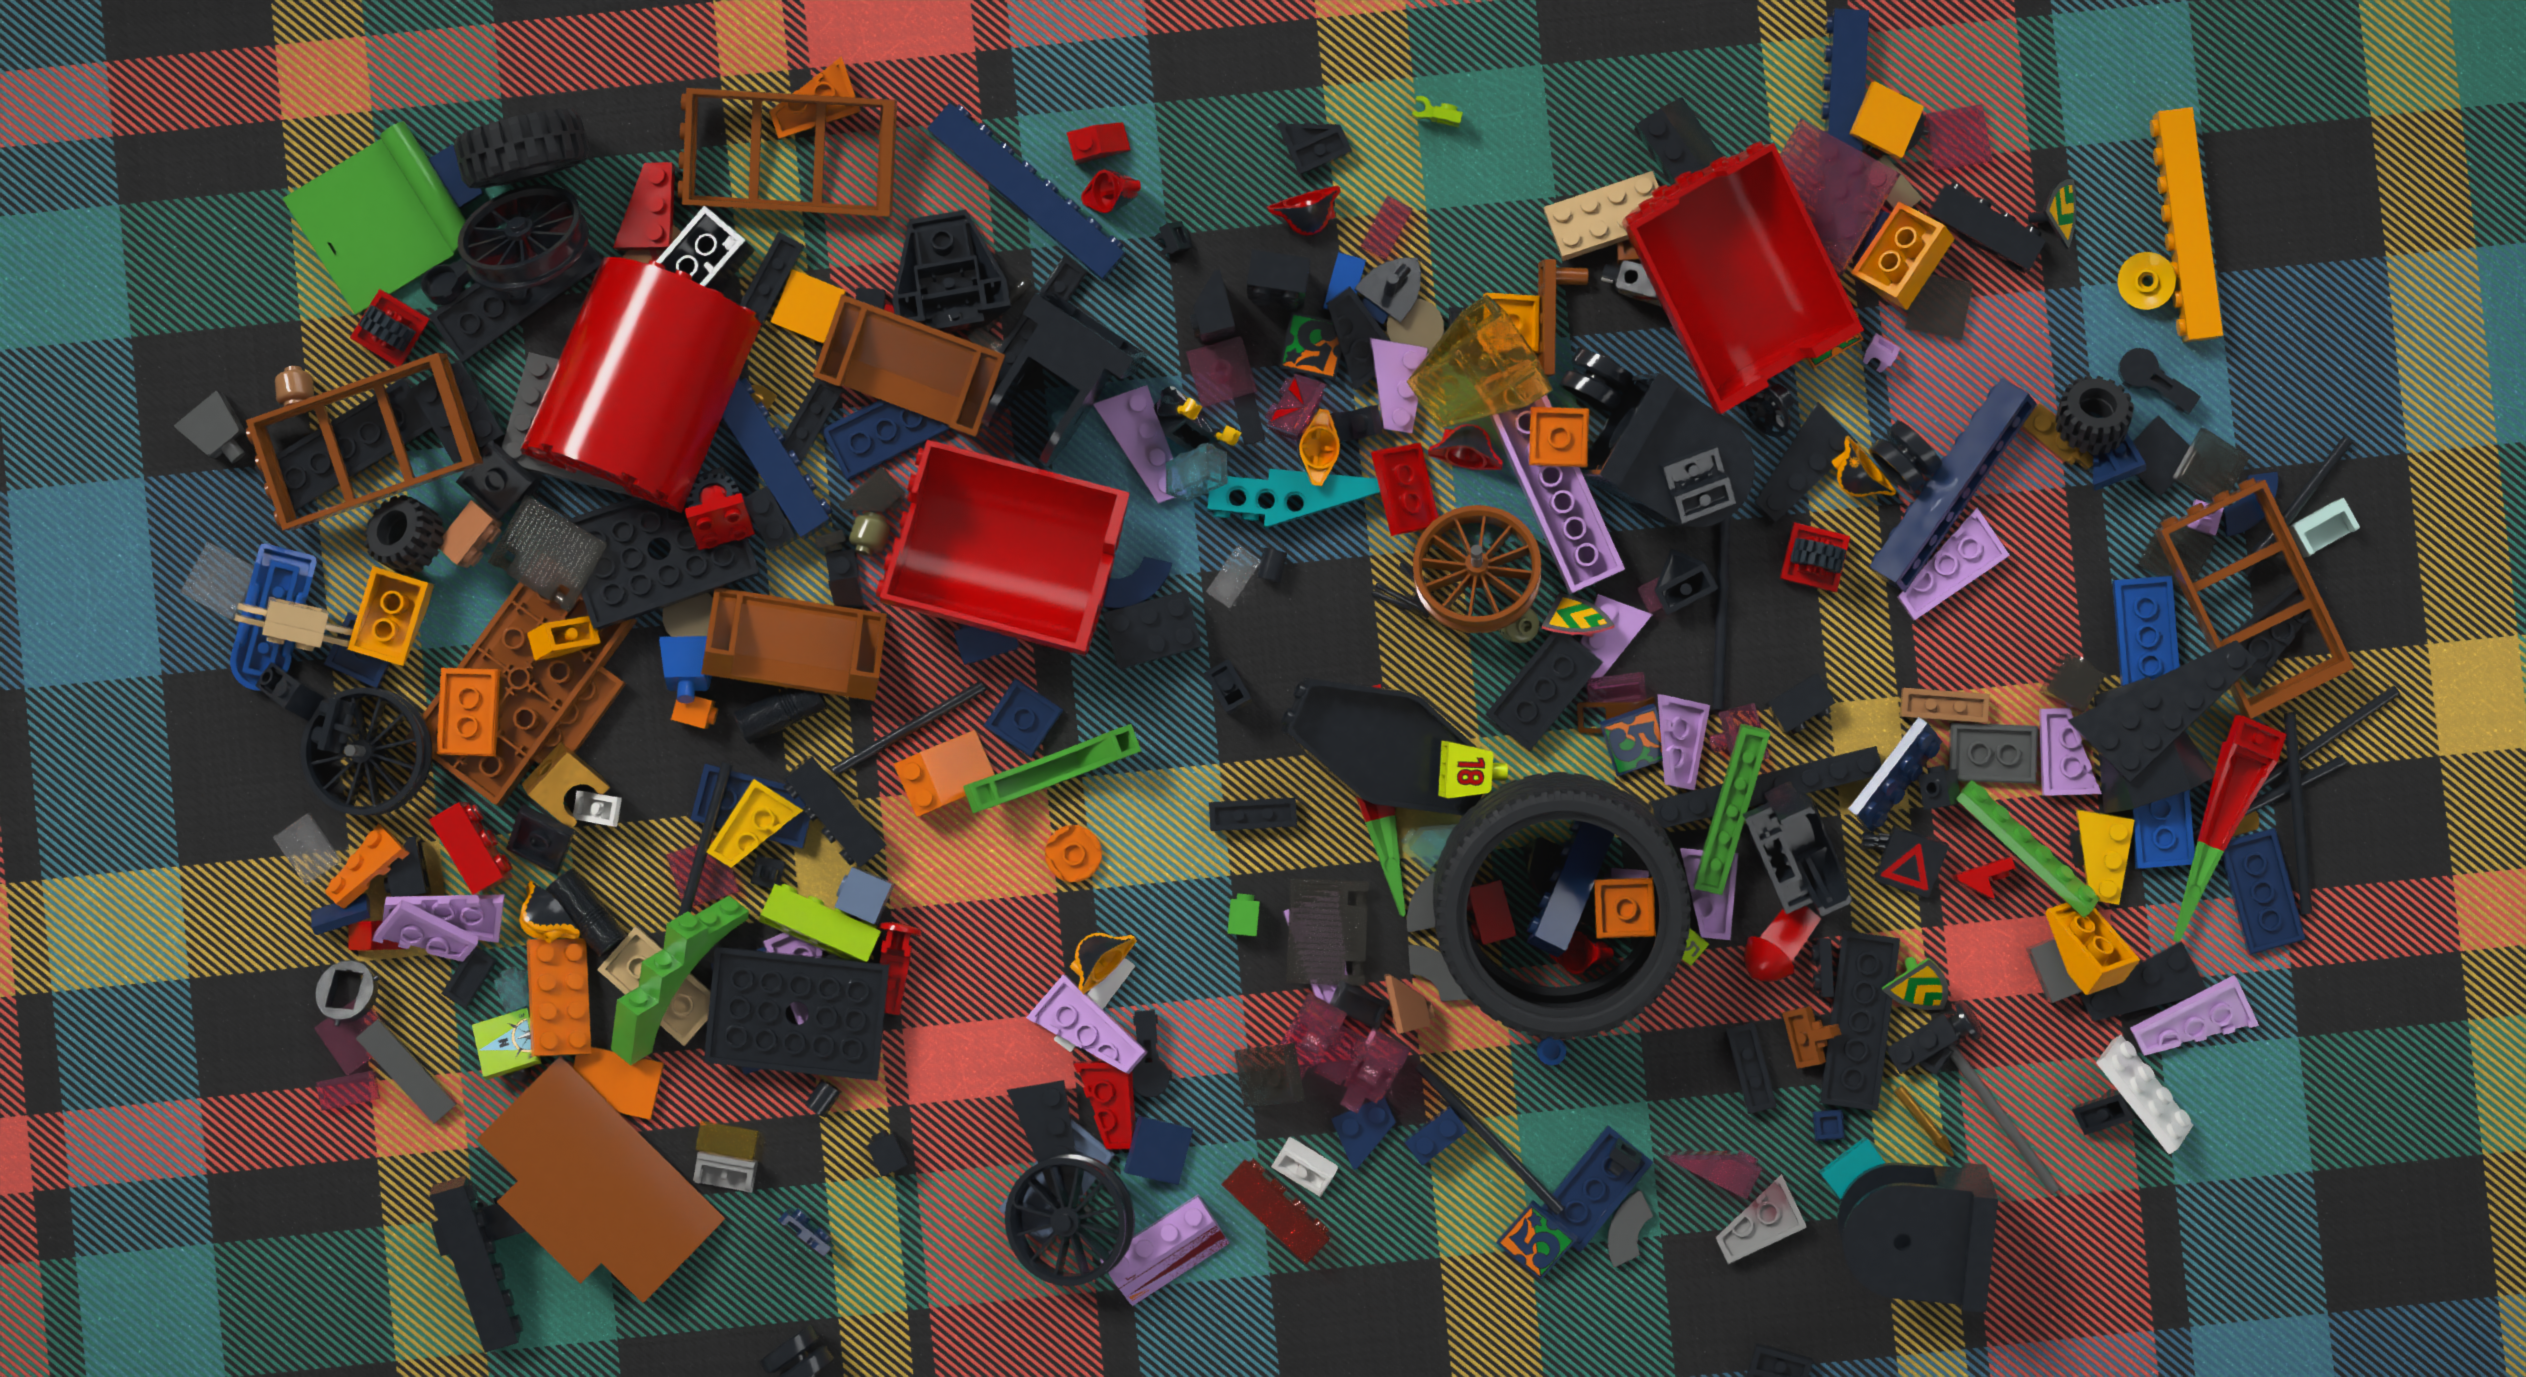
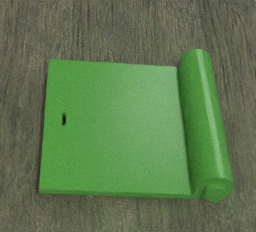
[282,121,466,315]

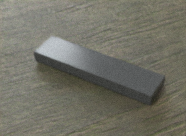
[356,1018,457,1124]

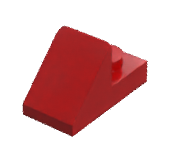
[1953,857,2015,899]
[348,921,405,950]

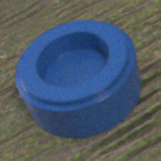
[1537,1036,1566,1065]

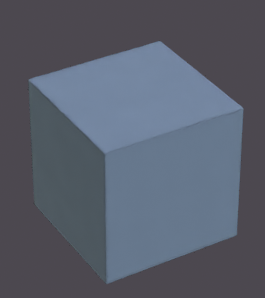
[835,867,895,924]

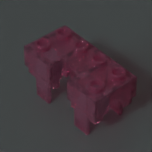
[1280,993,1411,1114]

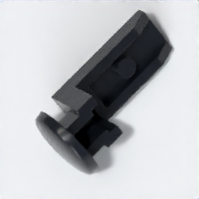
[1886,1000,1983,1074]

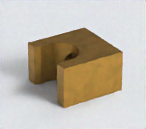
[522,742,610,828]

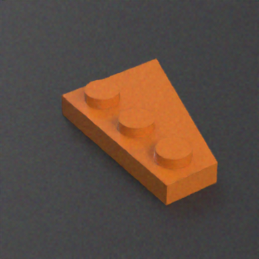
[769,56,861,139]
[325,823,410,909]

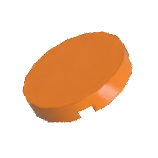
[1045,825,1102,882]

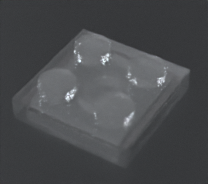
[180,542,254,620]

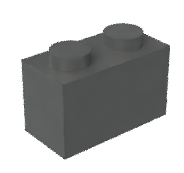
[2026,937,2082,1003]

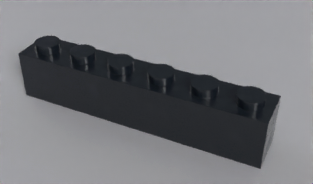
[430,1175,523,1353]

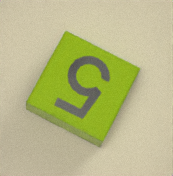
[1682,928,1709,966]

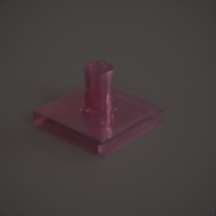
[1186,336,1257,408]
[1710,703,1770,760]

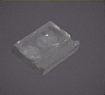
[273,813,342,885]

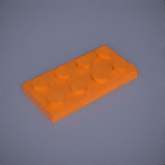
[527,938,591,1057]

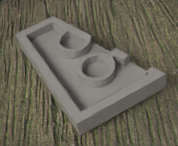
[1715,1174,1807,1264]

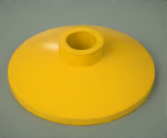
[2118,252,2176,310]

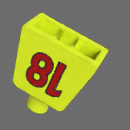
[1438,741,1508,798]

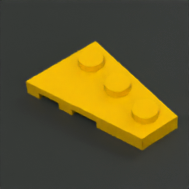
[706,779,803,868]
[2076,809,2135,905]

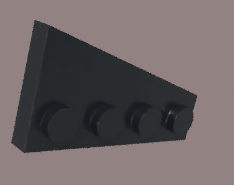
[2223,572,2328,689]
[2078,941,2207,1021]

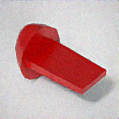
[1744,906,1821,982]

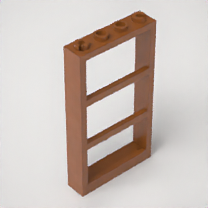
[678,88,897,217]
[246,352,483,531]
[2154,477,2355,719]

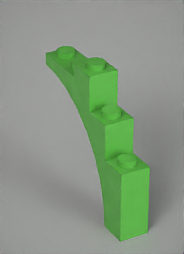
[611,896,749,1065]

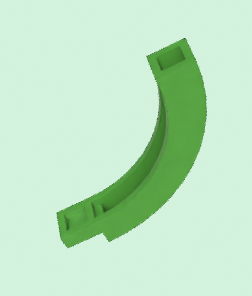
[963,724,1141,814]

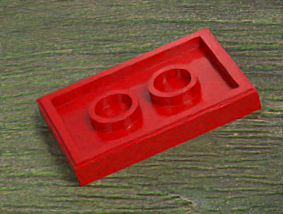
[1371,442,1439,536]

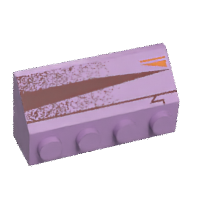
[1100,1194,1230,1306]

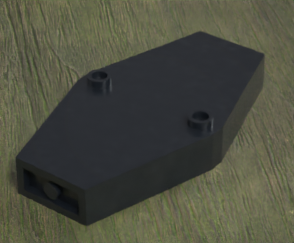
[1281,677,1494,816]

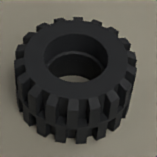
[2055,376,2134,455]
[364,495,445,575]

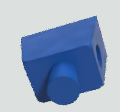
[659,636,712,704]

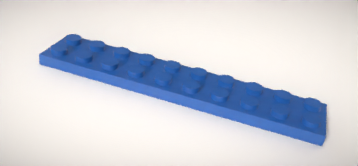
[2112,576,2195,869]

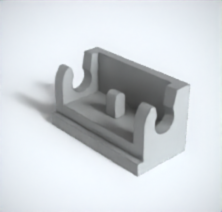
[693,1150,758,1193]

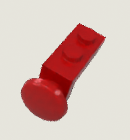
[878,922,921,1016]

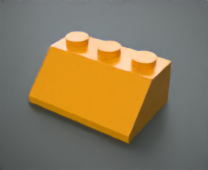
[1851,202,1955,310]

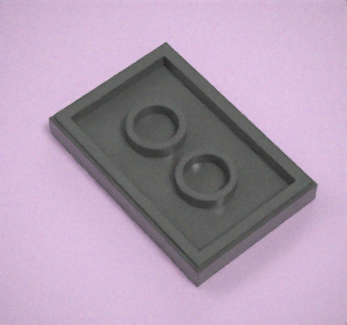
[1948,723,2038,784]

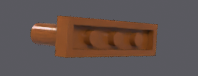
[1537,259,1588,378]

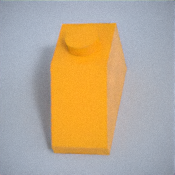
[527,616,601,661]

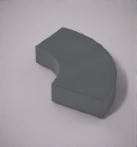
[1407,871,1436,932]
[1408,945,1468,1001]
[1607,1190,1653,1268]

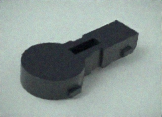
[421,259,472,305]
[2118,348,2201,415]
[1132,1009,1172,1097]

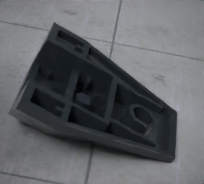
[892,209,1011,333]

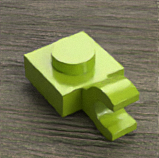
[1412,96,1463,128]

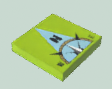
[472,1008,541,1080]

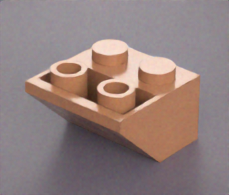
[438,500,503,568]

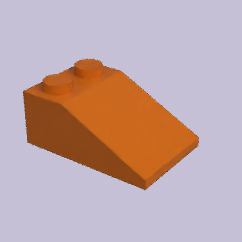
[894,730,995,817]

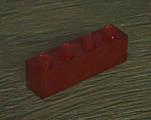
[1221,1157,1330,1264]

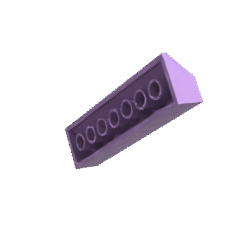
[1475,358,1625,595]

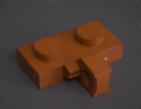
[1782,1006,1841,1069]

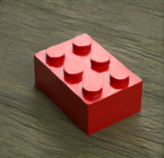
[429,802,513,895]

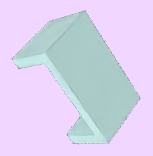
[2288,498,2360,558]

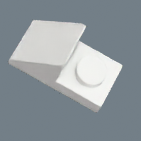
[573,790,622,827]

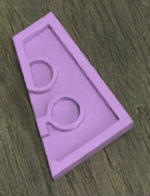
[1370,338,1427,433]

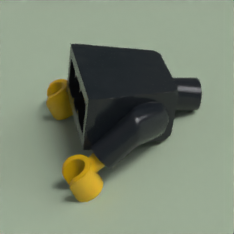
[1153,386,1241,456]

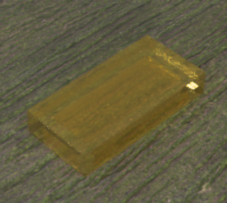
[696,1120,759,1160]

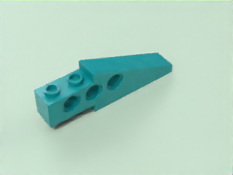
[1207,469,1381,528]

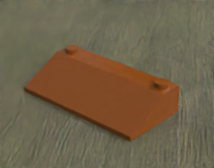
[813,294,1006,437]
[701,588,887,701]

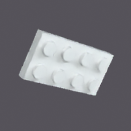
[2096,1035,2193,1154]

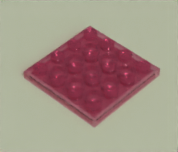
[1780,119,1901,276]

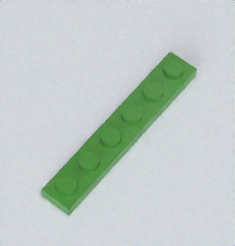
[1693,724,1770,895]
[1956,780,2100,918]

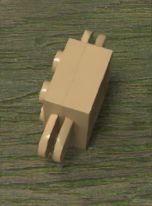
[234,597,353,651]

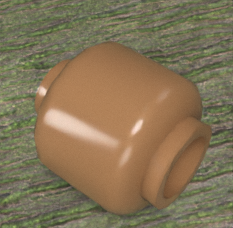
[275,366,314,407]

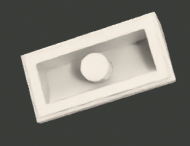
[1271,1137,1338,1197]

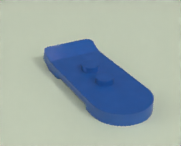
[230,543,317,691]

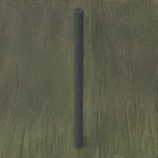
[1949,1045,2060,1194]

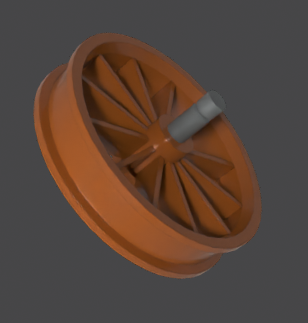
[1413,505,1541,634]

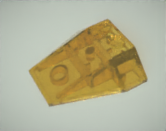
[1407,295,1552,429]

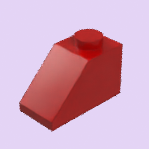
[1066,122,1131,166]

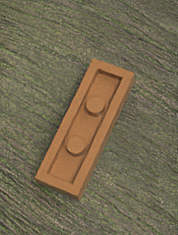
[1900,688,1990,723]

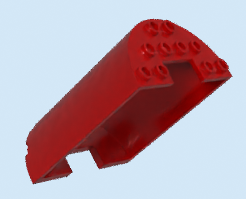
[1622,141,1864,414]
[520,257,761,513]
[876,440,1130,656]

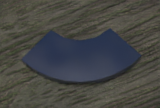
[2223,472,2278,537]
[1103,557,1173,608]

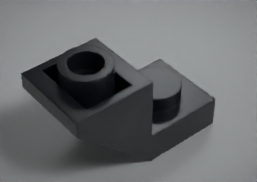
[1330,405,1383,443]

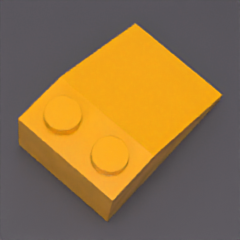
[347,566,435,666]
[2045,903,2140,995]

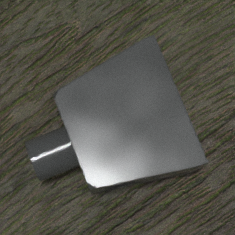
[174,391,246,464]

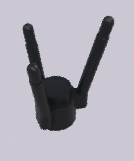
[1371,562,1438,619]

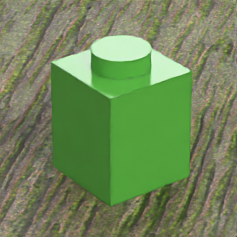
[1228,893,1260,936]

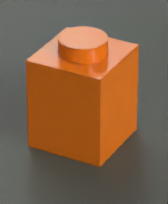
[671,696,718,729]

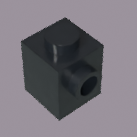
[1918,765,1960,810]

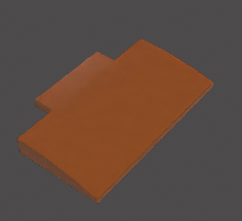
[405,551,638,807]
[476,1056,725,1303]

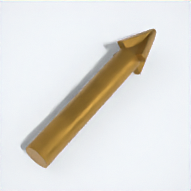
[1893,1085,1954,1157]

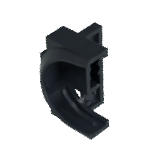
[1742,781,1852,917]

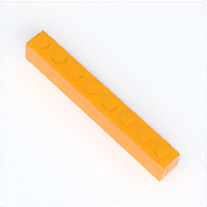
[2150,107,2223,343]

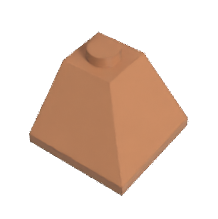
[1384,974,1435,1034]

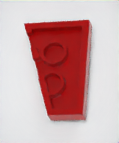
[613,162,675,250]
[1073,1061,1136,1149]

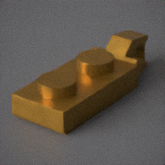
[2022,403,2093,470]

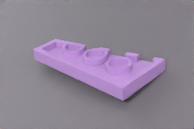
[1897,508,2010,621]
[383,894,505,943]
[1026,974,1148,1074]

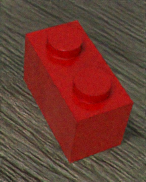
[1467,879,1517,945]

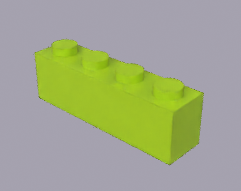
[759,884,881,963]

